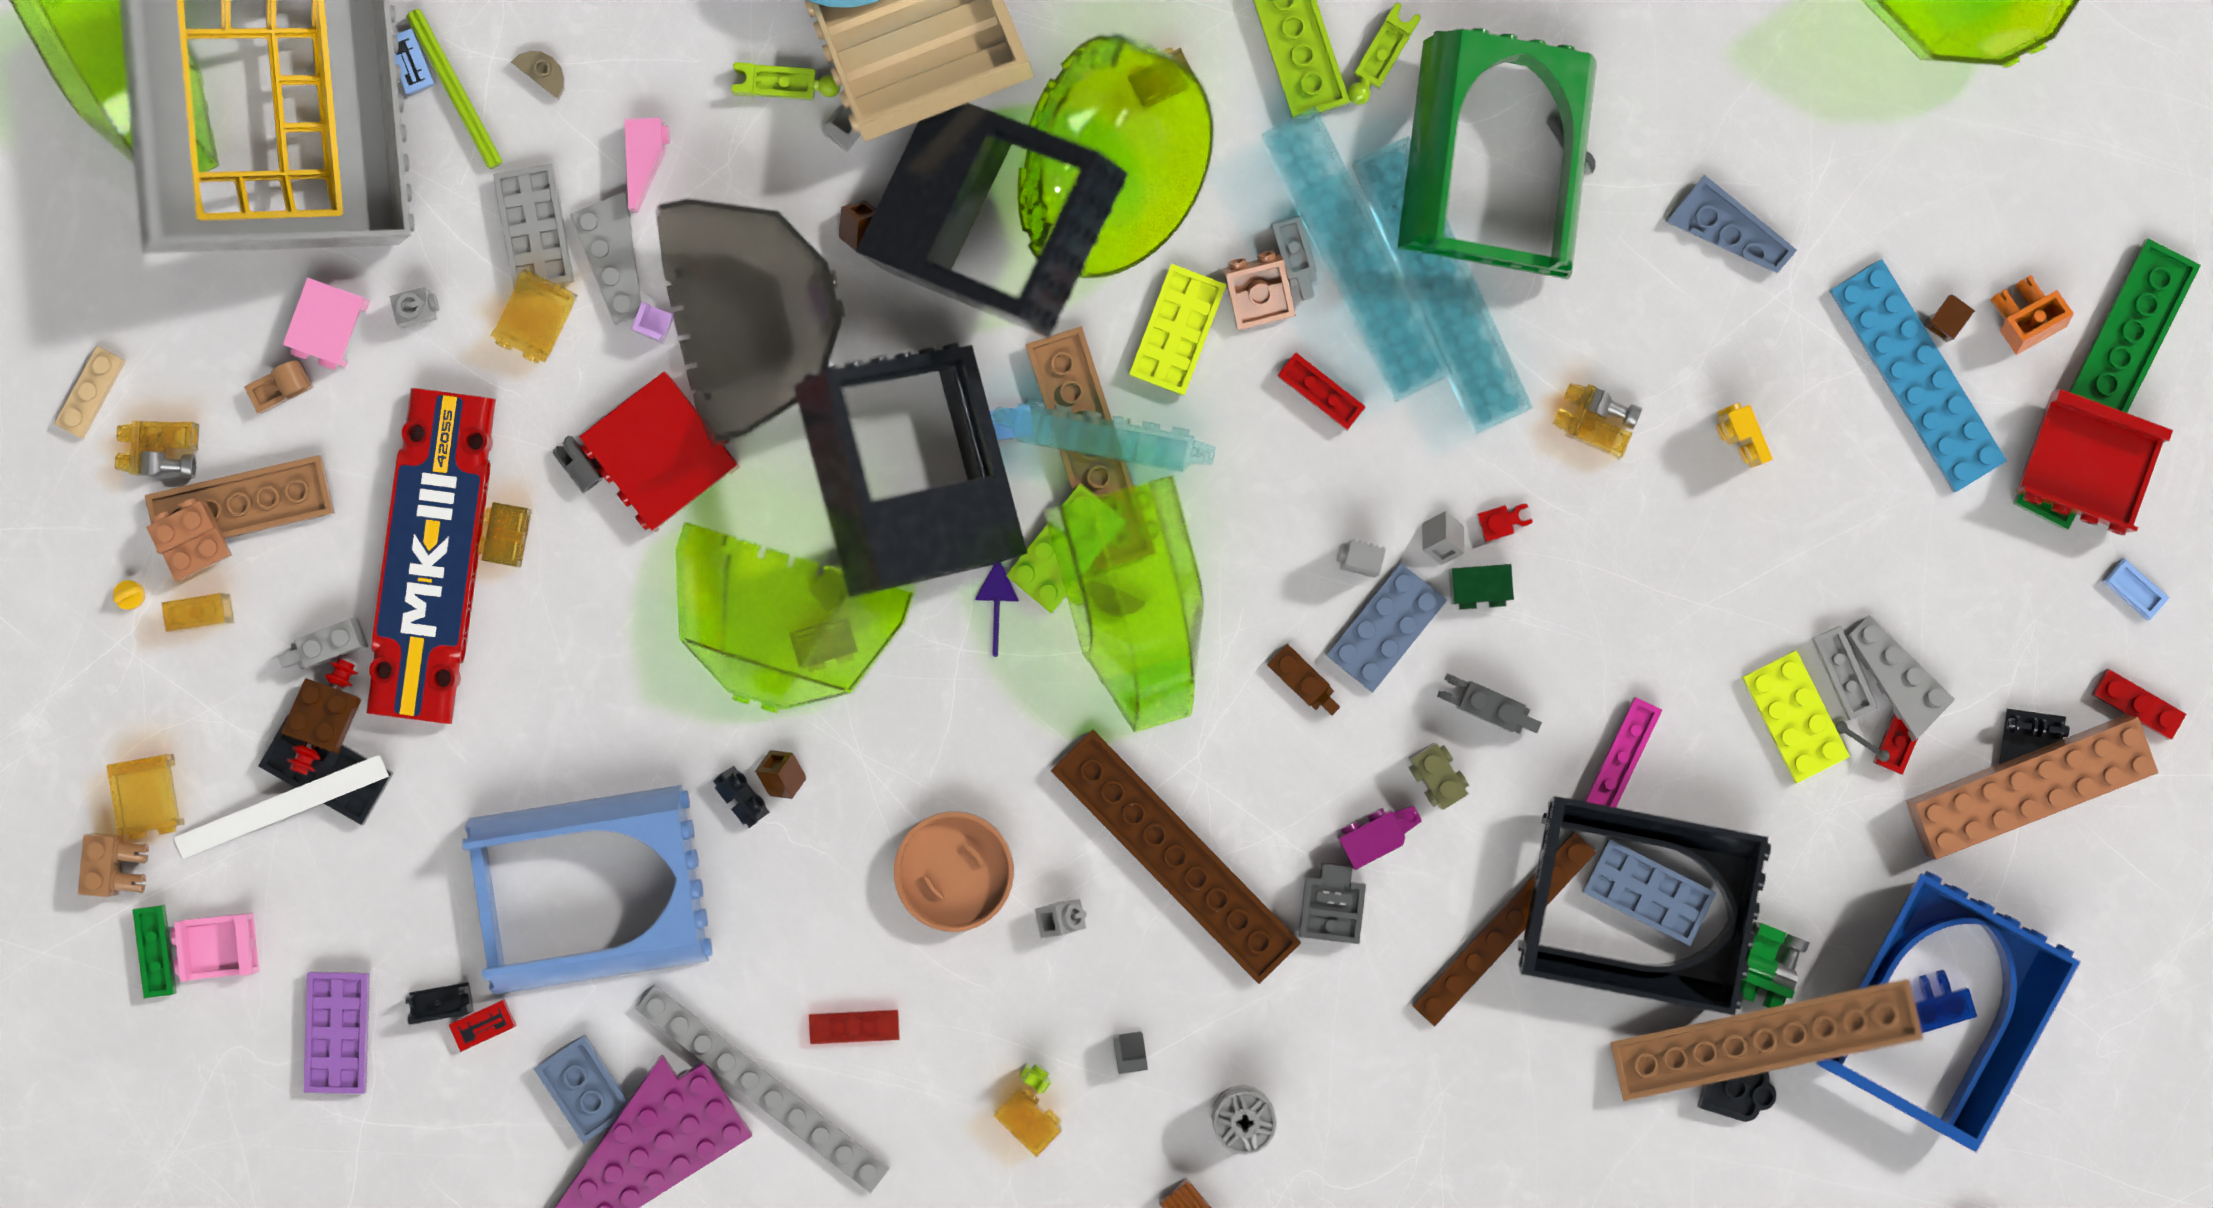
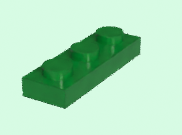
[132,905,177,998]

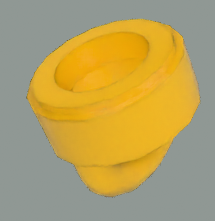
[112,580,145,610]

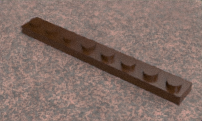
[1412,831,1597,1027]

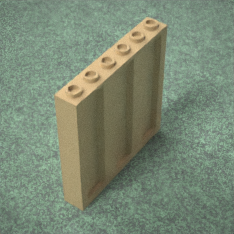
[804,0,1034,142]

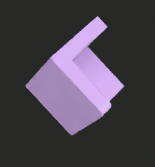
[632,301,674,343]

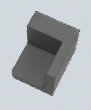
[1113,1031,1148,1074]

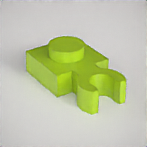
[1019,1064,1051,1094]

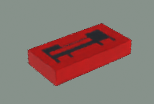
[448,999,517,1052]

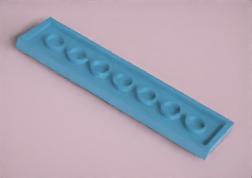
[1829,259,2007,492]

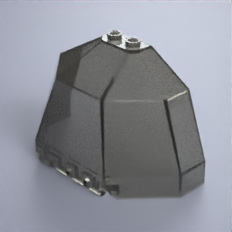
[655,198,845,447]

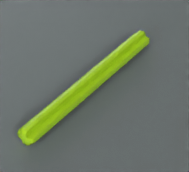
[406,9,503,169]

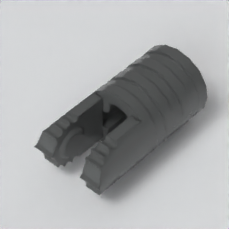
[552,436,604,493]

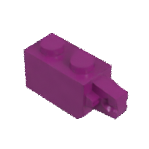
[1337,805,1422,870]

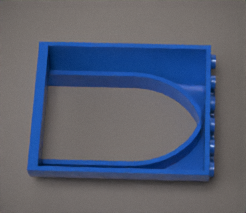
[1816,870,2081,1153]

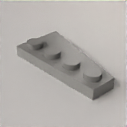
[570,192,642,325]
[1847,615,1955,742]

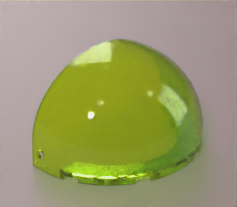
[1017,33,1214,278]

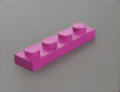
[1584,697,1662,808]

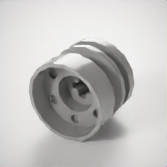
[1212,1085,1277,1155]

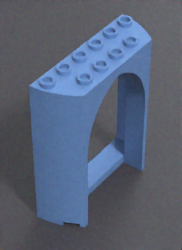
[462,785,713,994]

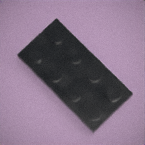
[258,714,394,825]

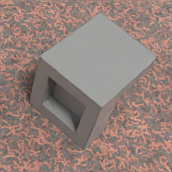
[822,107,861,152]
[1422,511,1465,565]

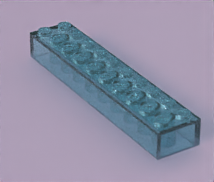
[1260,106,1451,403]
[1352,136,1533,435]

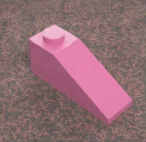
[624,118,670,213]

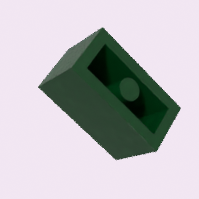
[1449,564,1514,610]

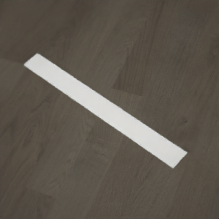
[173,754,389,859]

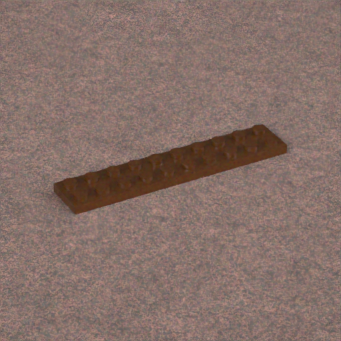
[1050,729,1301,984]

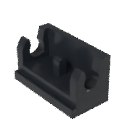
[405,982,474,1025]

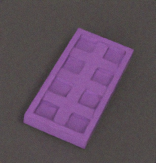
[304,971,370,1094]

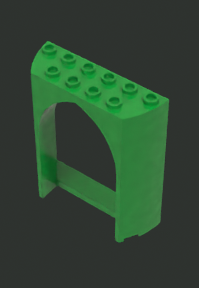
[1397,28,1597,279]

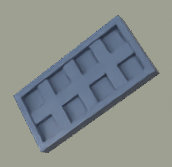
[1326,563,1447,693]
[1582,839,1716,946]

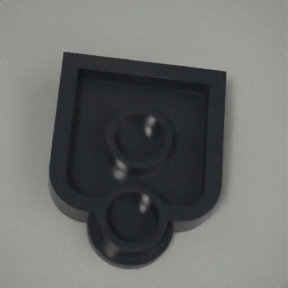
[1697,1072,1776,1122]

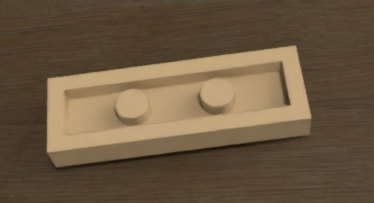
[54,346,126,439]

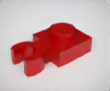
[1476,504,1533,542]

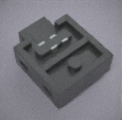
[1299,863,1366,944]

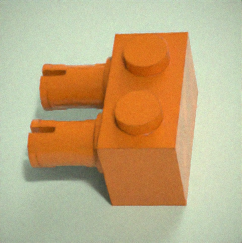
[1990,275,2074,355]

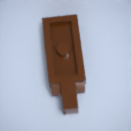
[1267,644,1340,716]

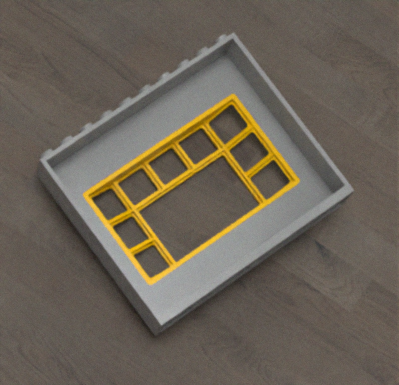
[120,0,415,254]

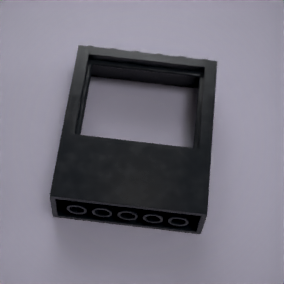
[856,103,1129,338]
[793,342,1028,598]

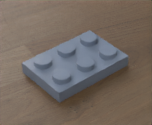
[534,1035,629,1144]

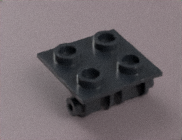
[1999,708,2070,764]

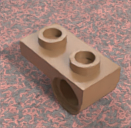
[244,360,313,414]

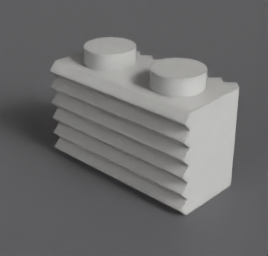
[1336,539,1386,578]

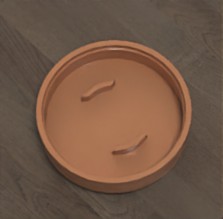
[894,811,1014,932]

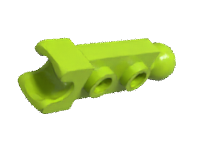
[1348,3,1421,105]
[731,62,841,101]

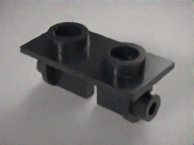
[713,766,770,828]

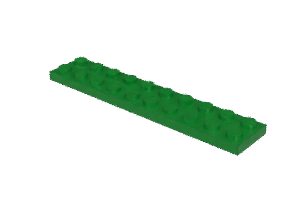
[2012,239,2201,530]

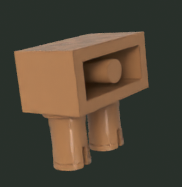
[78,833,149,897]

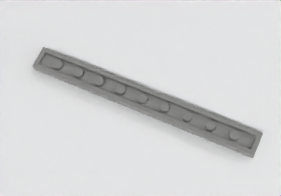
[636,985,890,1193]

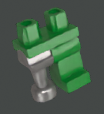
[1740,922,1810,1008]

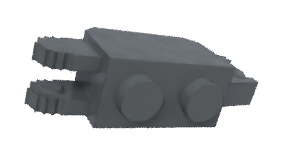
[1437,673,1542,734]

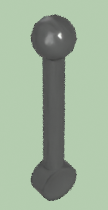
[1835,721,1890,762]

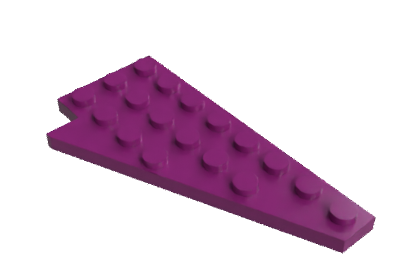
[554,1055,752,1208]

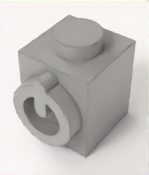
[389,287,439,328]
[1035,899,1087,938]

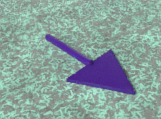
[975,563,1019,657]

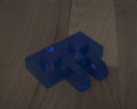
[1915,969,1977,1033]

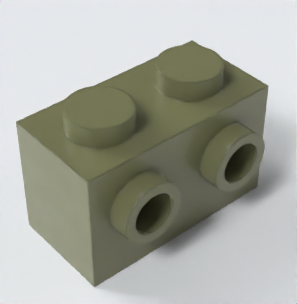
[1408,743,1469,810]

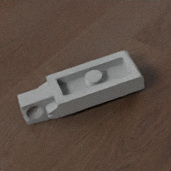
[1271,215,1317,301]

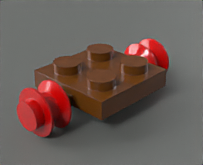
[281,658,362,775]

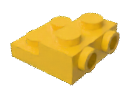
[1716,402,1773,468]

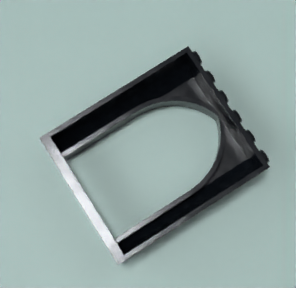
[1518,796,1771,1016]

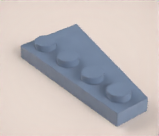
[1666,175,1797,273]

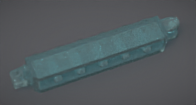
[991,399,1216,472]

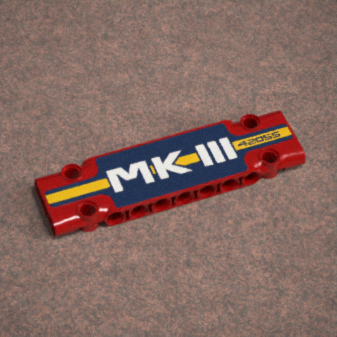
[366,388,496,724]

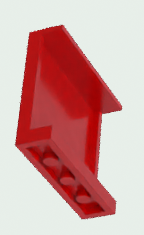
[579,371,740,532]
[2016,389,2173,536]

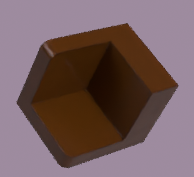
[839,200,876,251]
[1923,294,1975,343]
[755,750,806,799]

